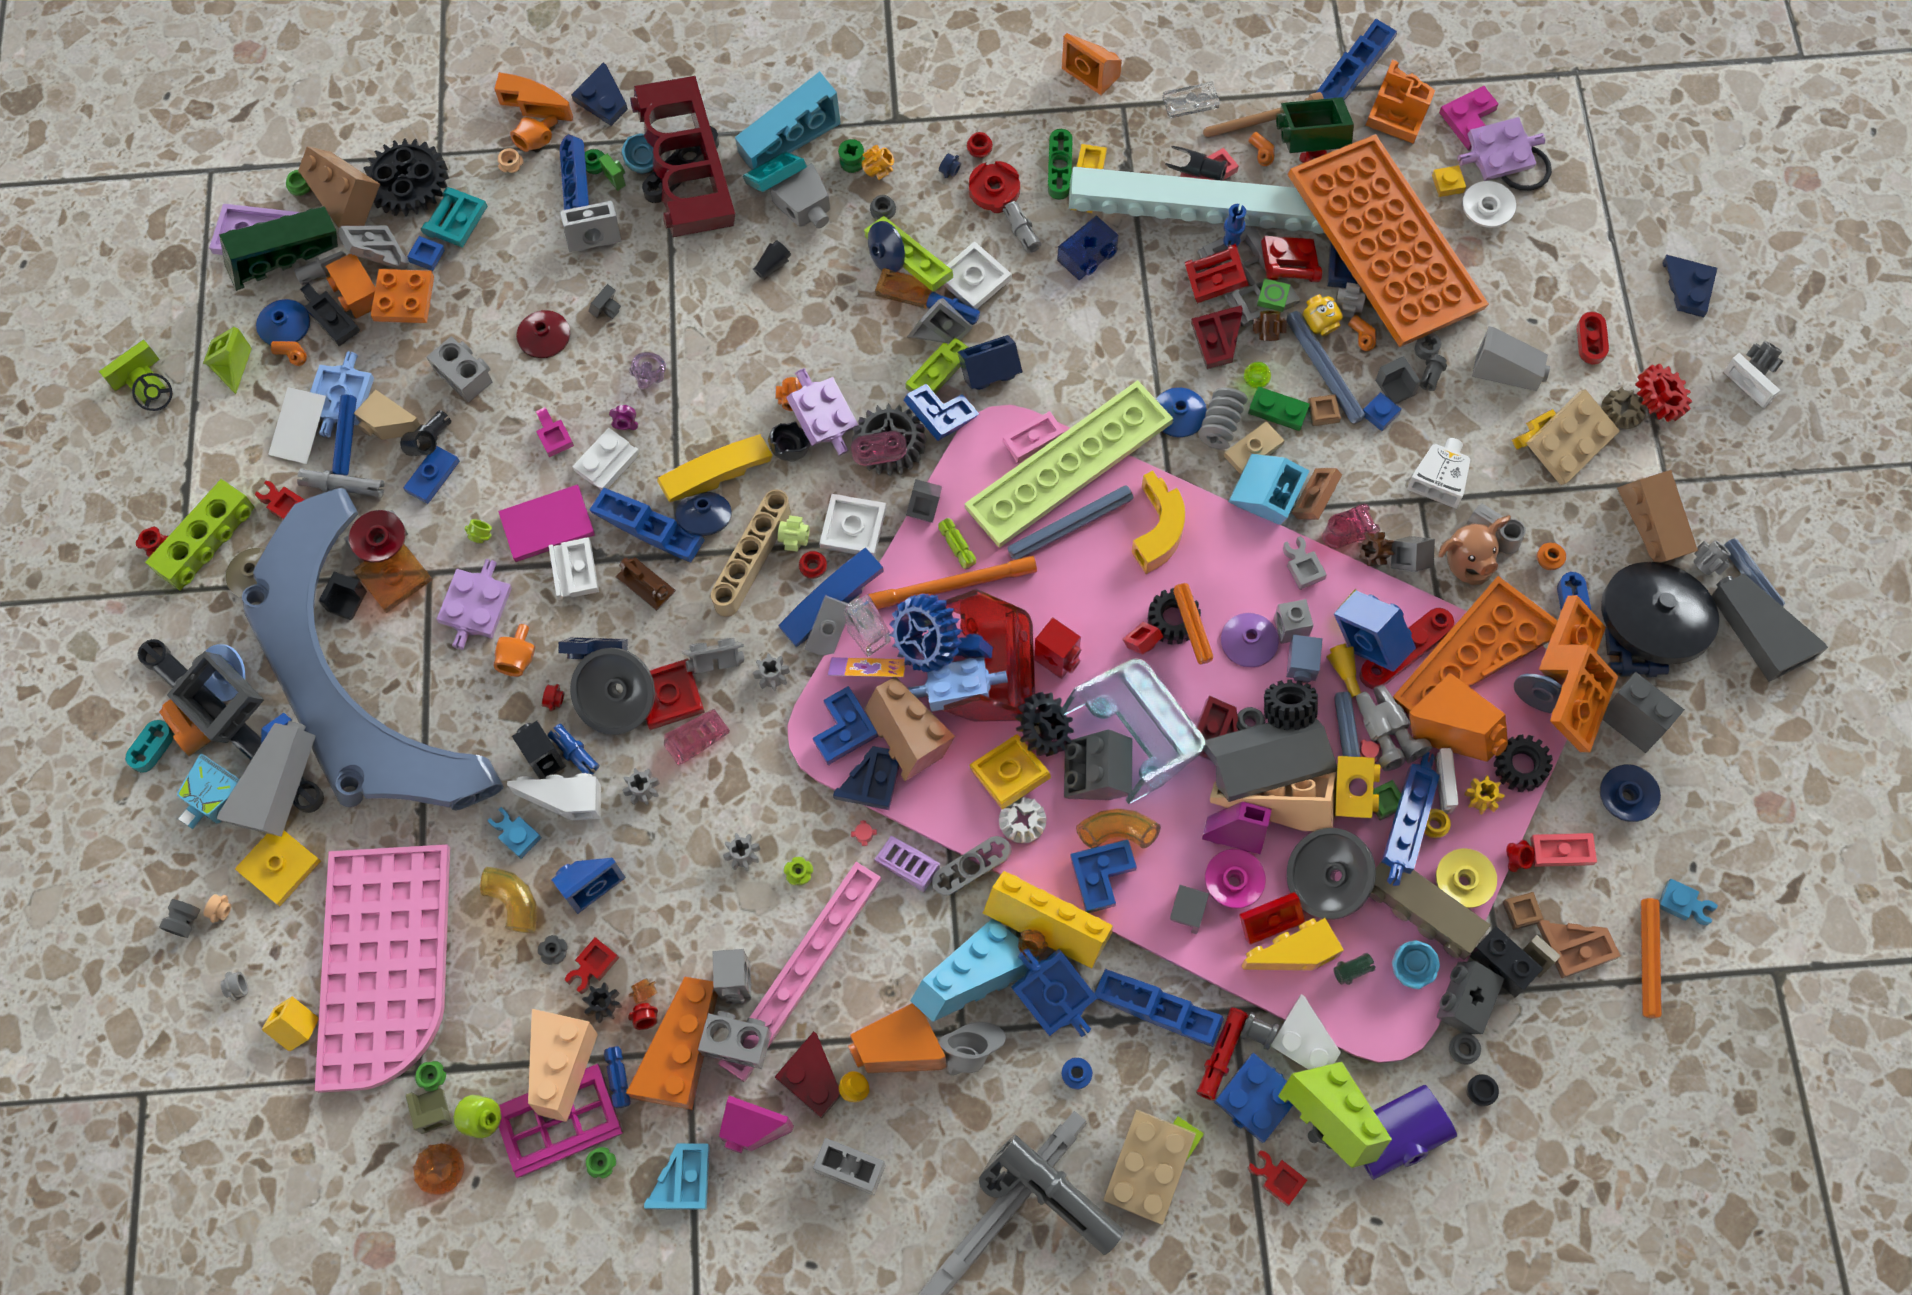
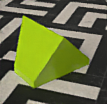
[203,327,252,394]

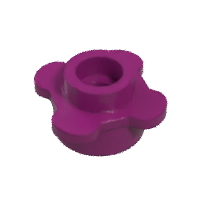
[609,405,638,430]

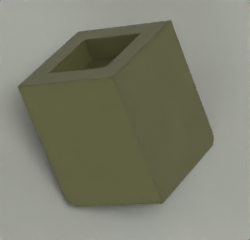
[406,1088,452,1134]

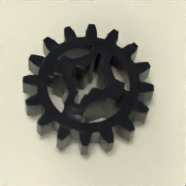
[1015,692,1074,757]

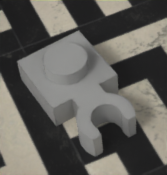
[1283,536,1327,590]

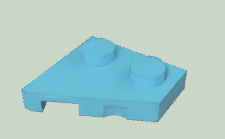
[644,1143,710,1210]

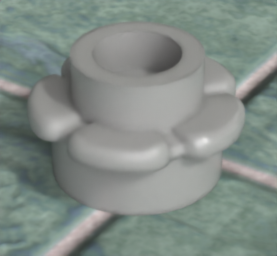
[221,972,248,1001]

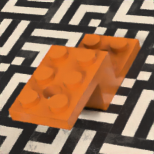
[1539,595,1618,753]

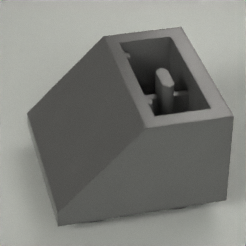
[1064,729,1132,800]

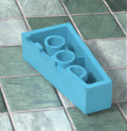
[735,71,841,170]
[910,918,1039,1022]

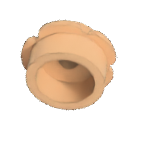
[498,148,523,173]
[204,894,231,923]

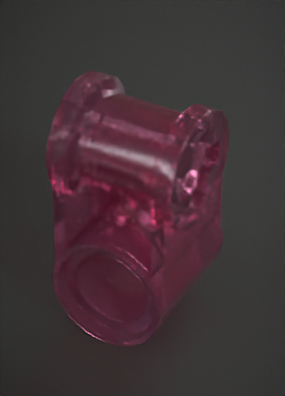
[1322,504,1380,549]

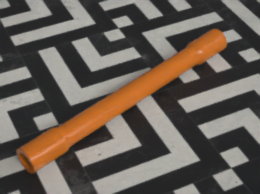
[868,556,1037,611]

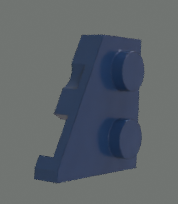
[571,62,628,126]

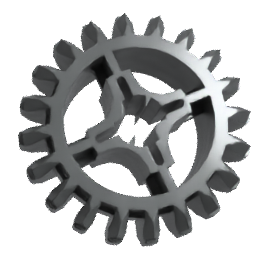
[852,403,927,476]

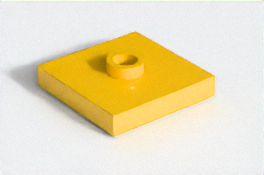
[969,733,1051,810]
[235,831,321,907]

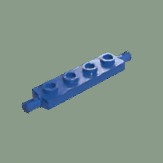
[1381,752,1440,886]

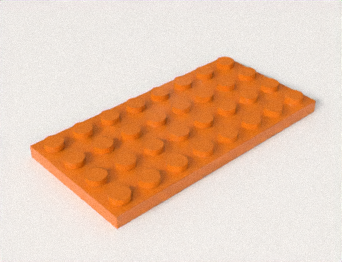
[1287,134,1489,347]

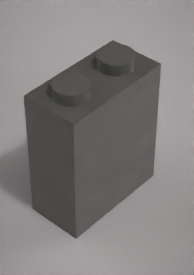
[1602,672,1685,753]

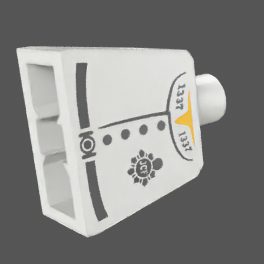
[1407,438,1470,509]

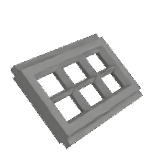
[1197,226,1300,327]

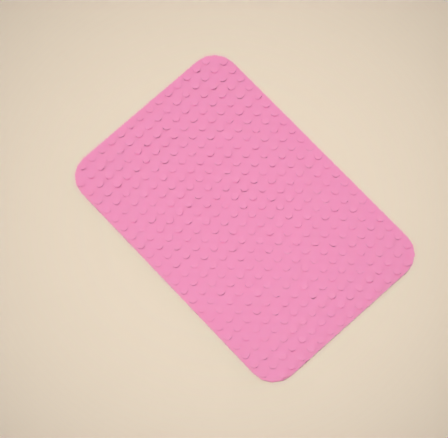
[787,405,1567,1063]

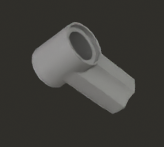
[1467,503,1526,554]

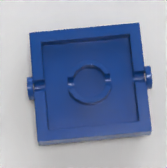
[1214,1053,1293,1143]

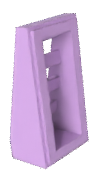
[874,836,940,893]

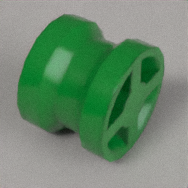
[838,139,865,173]

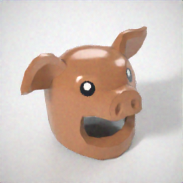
[1439,515,1511,585]

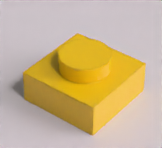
[1432,165,1466,197]

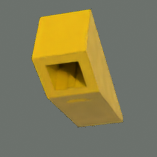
[1241,918,1344,971]

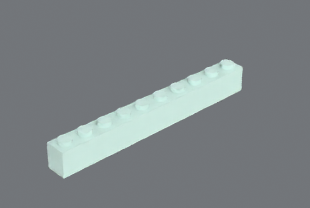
[1068,167,1325,234]

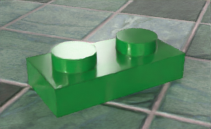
[1248,386,1310,431]

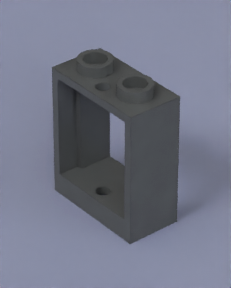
[167,651,264,743]

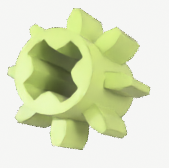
[778,515,810,552]

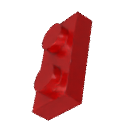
[1239,892,1305,945]

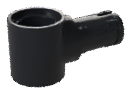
[400,410,452,456]

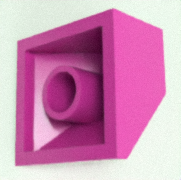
[719,1096,794,1154]

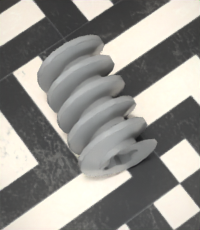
[1198,387,1248,450]

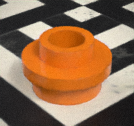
[1537,543,1566,570]

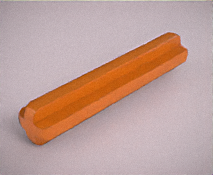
[1173,583,1213,665]

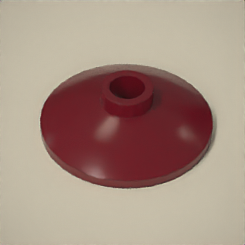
[516,310,570,358]
[349,510,406,563]

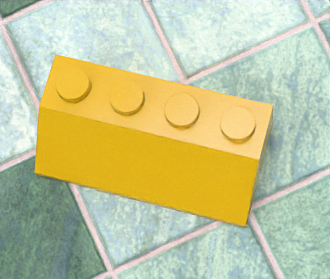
[983,871,1113,969]

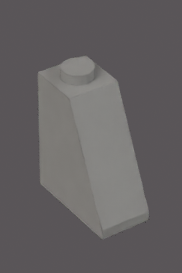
[1472,326,1550,391]

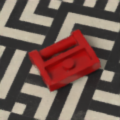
[1261,236,1322,282]
[1185,244,1249,304]

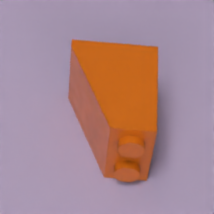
[1409,673,1508,762]
[848,1003,947,1073]

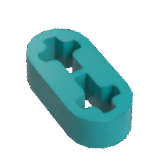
[125,720,174,773]

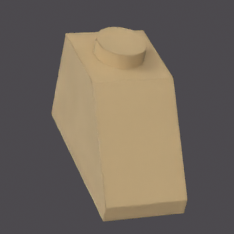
[354,389,420,440]

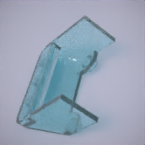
[1060,659,1205,804]

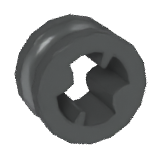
[1414,333,1441,360]

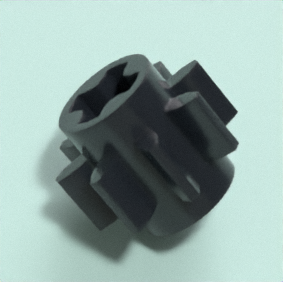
[582,982,622,1023]

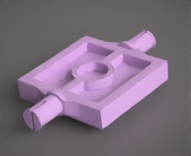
[1457,117,1545,181]
[786,368,858,456]
[437,559,512,650]

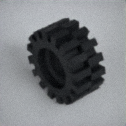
[1147,588,1201,644]
[1264,680,1318,730]
[1494,734,1553,792]

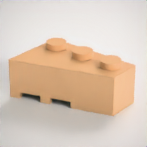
[528,1009,598,1122]

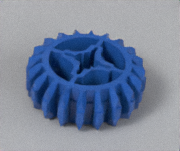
[889,594,963,672]

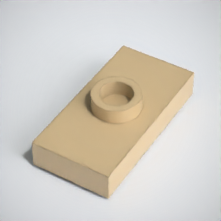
[1224,421,1285,474]

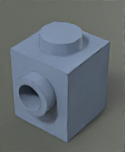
[1286,635,1323,683]

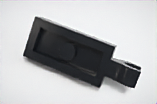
[300,283,360,346]

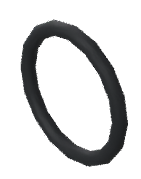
[1501,147,1552,191]

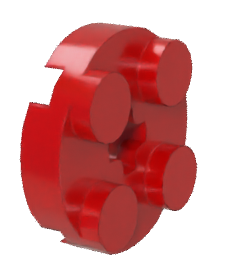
[969,161,1020,213]

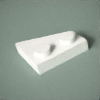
[1271,994,1341,1070]

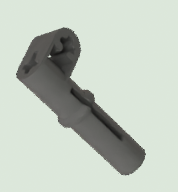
[979,1134,1124,1255]

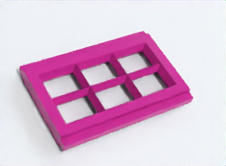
[498,1064,623,1178]

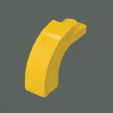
[1132,470,1185,574]

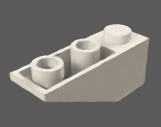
[507,773,601,820]

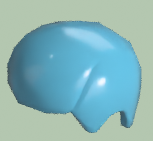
[622,133,662,174]
[1392,940,1440,989]

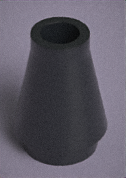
[753,240,791,280]

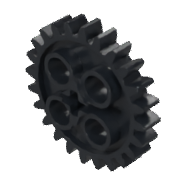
[363,138,449,217]

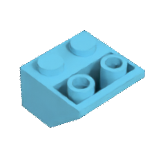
[1228,454,1309,525]

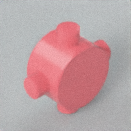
[1360,739,1381,763]
[851,820,877,846]

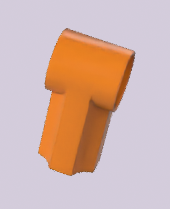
[159,699,211,757]

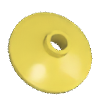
[1436,848,1497,908]

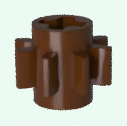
[1253,310,1287,341]
[1358,532,1395,566]

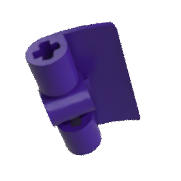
[1364,1085,1457,1180]

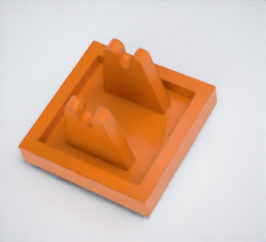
[371,269,434,323]

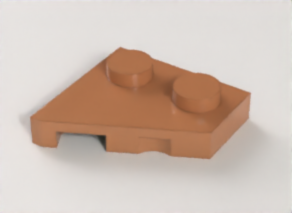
[1537,920,1621,979]

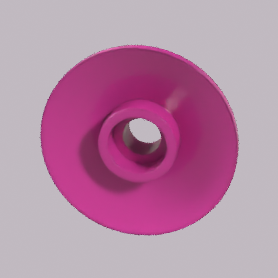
[1205,849,1266,909]

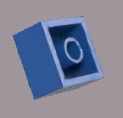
[1334,590,1416,672]

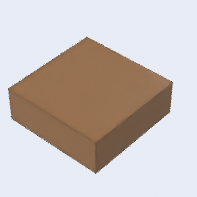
[1307,394,1341,426]
[1503,892,1544,930]

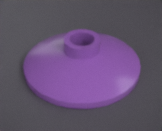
[1221,613,1279,667]

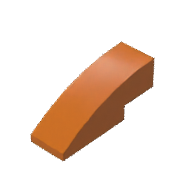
[494,72,573,121]

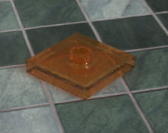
[353,544,433,613]

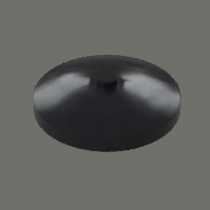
[1601,562,1720,665]

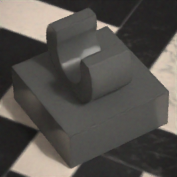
[588,284,621,319]

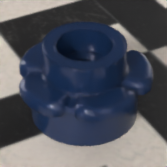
[938,153,961,178]

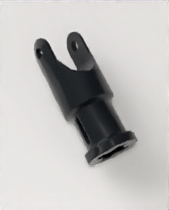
[1165,146,1228,181]

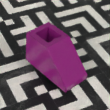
[1202,801,1272,854]

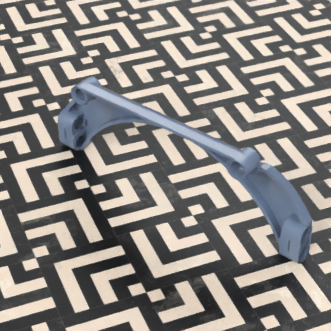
[242,488,504,811]

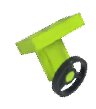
[98,339,173,411]

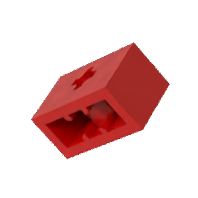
[1034,617,1082,679]

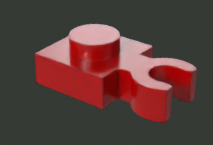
[255,480,305,520]
[565,937,619,994]
[1247,1150,1307,1207]

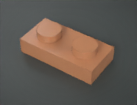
[1292,468,1342,520]

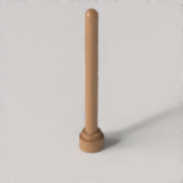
[1203,92,1324,137]

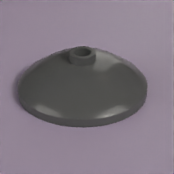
[570,648,655,735]
[1287,828,1376,920]

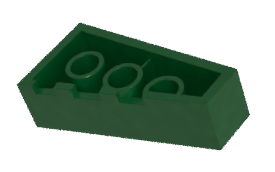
[219,206,338,291]

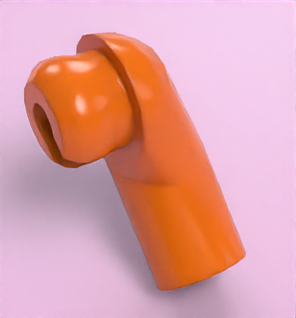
[1248,132,1275,166]
[1348,315,1376,351]
[271,341,307,366]

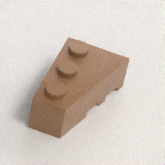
[298,146,380,228]
[864,677,955,781]

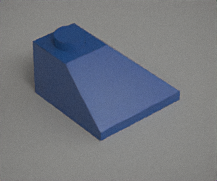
[551,857,626,914]

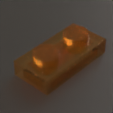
[875,268,933,309]

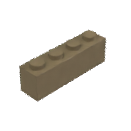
[1370,861,1491,960]

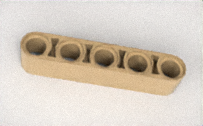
[711,489,791,617]

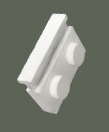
[572,428,640,491]
[549,537,599,600]

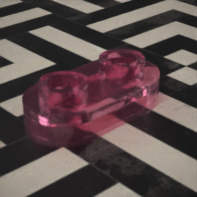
[851,431,907,466]

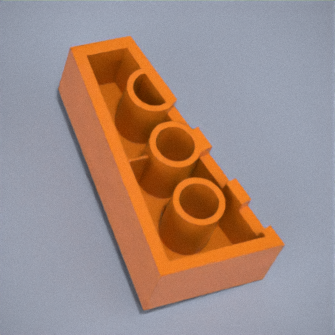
[626,976,718,1110]

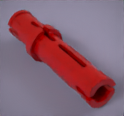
[1196,1007,1248,1101]

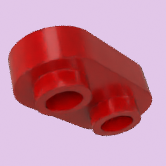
[1576,312,1609,365]

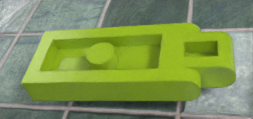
[905,338,969,394]

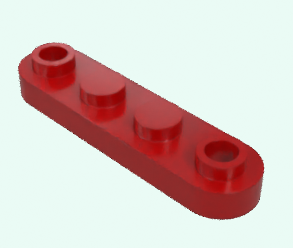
[1359,608,1454,689]

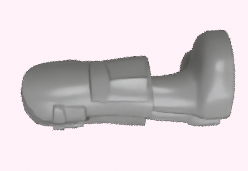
[1356,685,1433,771]

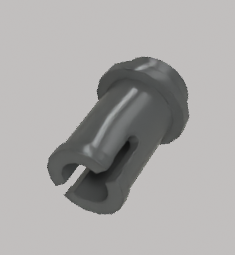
[1419,354,1447,391]

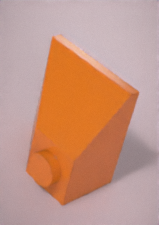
[1062,33,1122,95]

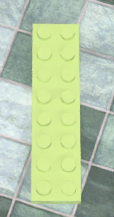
[964,380,1173,548]

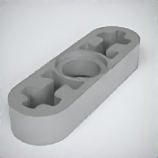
[932,836,1012,895]

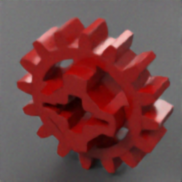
[1635,364,1692,422]

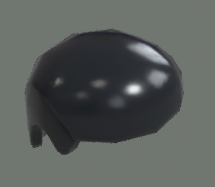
[768,421,811,462]

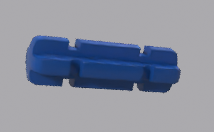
[604,1046,631,1108]

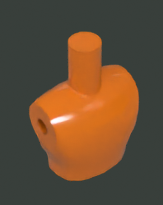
[510,115,558,152]
[494,624,535,677]

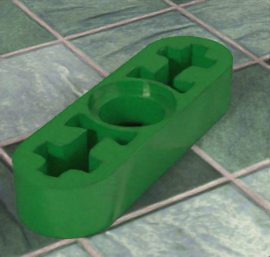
[1048,129,1073,200]

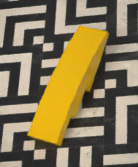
[657,434,773,502]

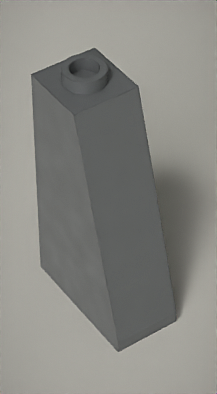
[1712,574,1828,682]

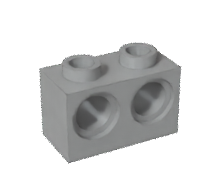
[427,336,492,403]
[712,949,752,1004]
[698,1011,771,1069]

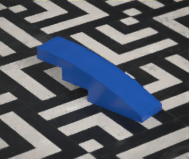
[1316,19,1397,100]
[590,488,705,563]
[778,547,884,647]
[1095,969,1224,1047]

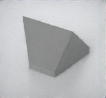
[907,298,973,344]

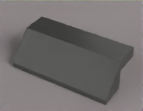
[1203,718,1337,802]

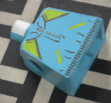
[177,754,240,829]

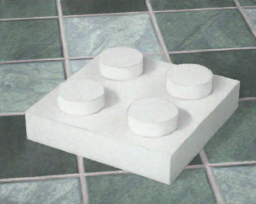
[944,241,1012,309]
[819,494,886,557]

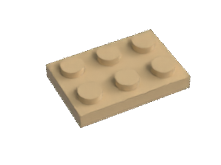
[1526,389,1620,485]
[1103,1109,1196,1225]

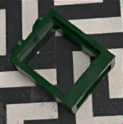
[1276,97,1354,153]

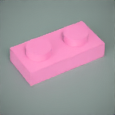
[1003,411,1064,463]

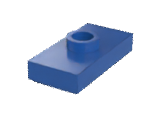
[403,445,460,504]

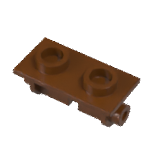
[616,557,676,611]

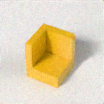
[262,996,319,1051]

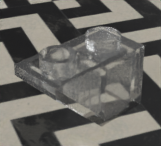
[844,594,891,657]

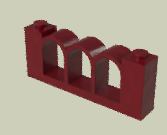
[630,76,735,238]

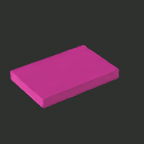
[498,484,595,562]

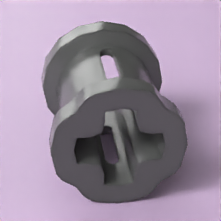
[1240,1012,1279,1050]

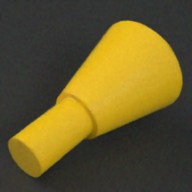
[1326,643,1361,698]

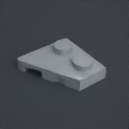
[337,226,409,270]

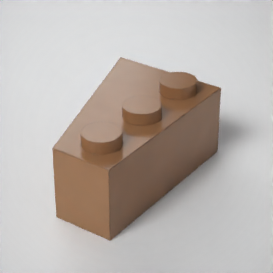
[1617,470,1698,563]

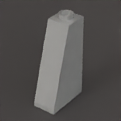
[217,721,316,837]

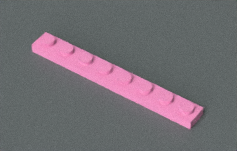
[718,862,881,1082]

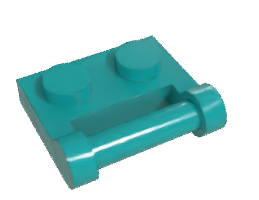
[421,187,488,248]

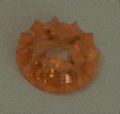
[413,1143,464,1195]

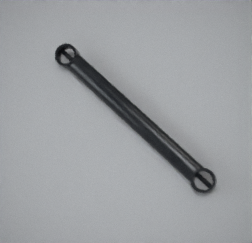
[137,639,324,813]

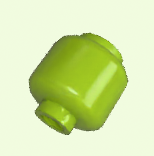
[453,1095,501,1138]

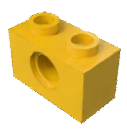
[1335,756,1380,818]

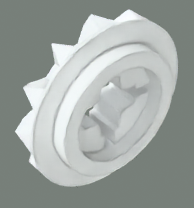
[999,796,1047,843]

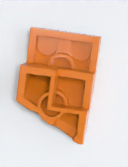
[1365,59,1435,144]

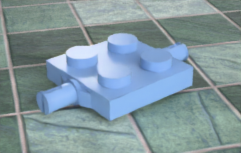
[310,351,374,438]
[908,657,1008,712]

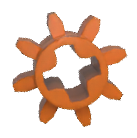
[775,377,802,411]

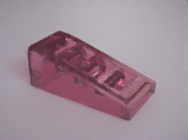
[664,709,730,765]

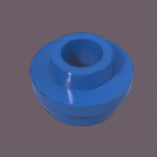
[1061,1058,1093,1089]

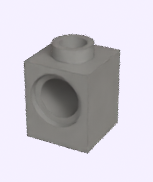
[1274,599,1314,644]

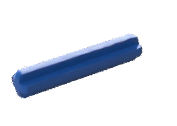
[332,394,357,476]

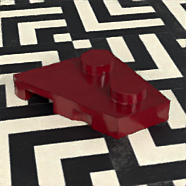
[1191,305,1243,369]

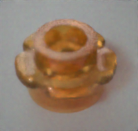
[1018,929,1048,958]
[628,978,658,1004]

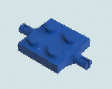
[1011,948,1098,1037]

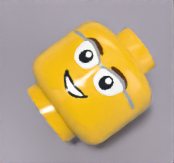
[1302,294,1343,337]

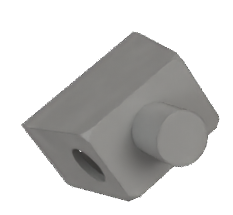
[770,163,830,228]

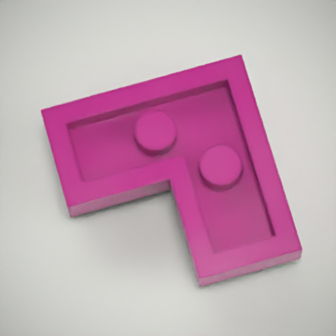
[1439,86,1499,150]

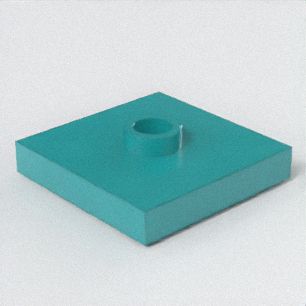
[742,152,807,192]

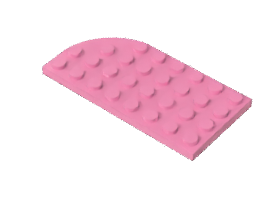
[315,844,450,1093]

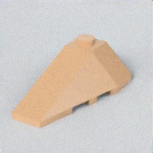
[1210,771,1337,832]

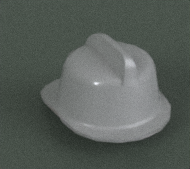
[939,1022,1006,1076]

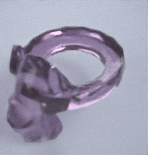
[629,352,666,390]

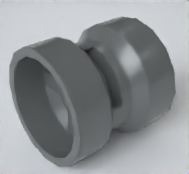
[159,899,200,938]

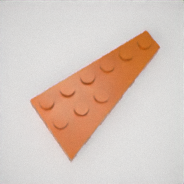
[1393,576,1558,714]

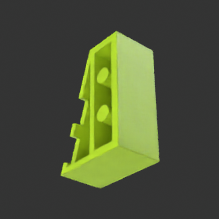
[1278,1062,1392,1168]

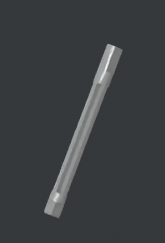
[917,1111,1087,1295]

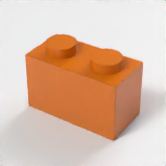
[325,254,375,319]

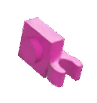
[536,407,574,457]

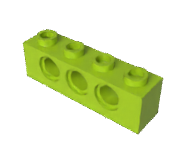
[145,479,255,591]

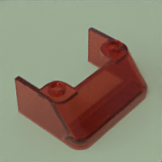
[944,589,1035,722]

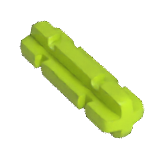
[938,518,976,569]

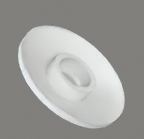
[1462,181,1516,228]

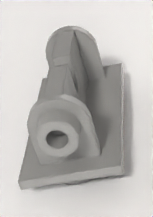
[682,638,744,674]

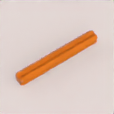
[1641,898,1662,1019]

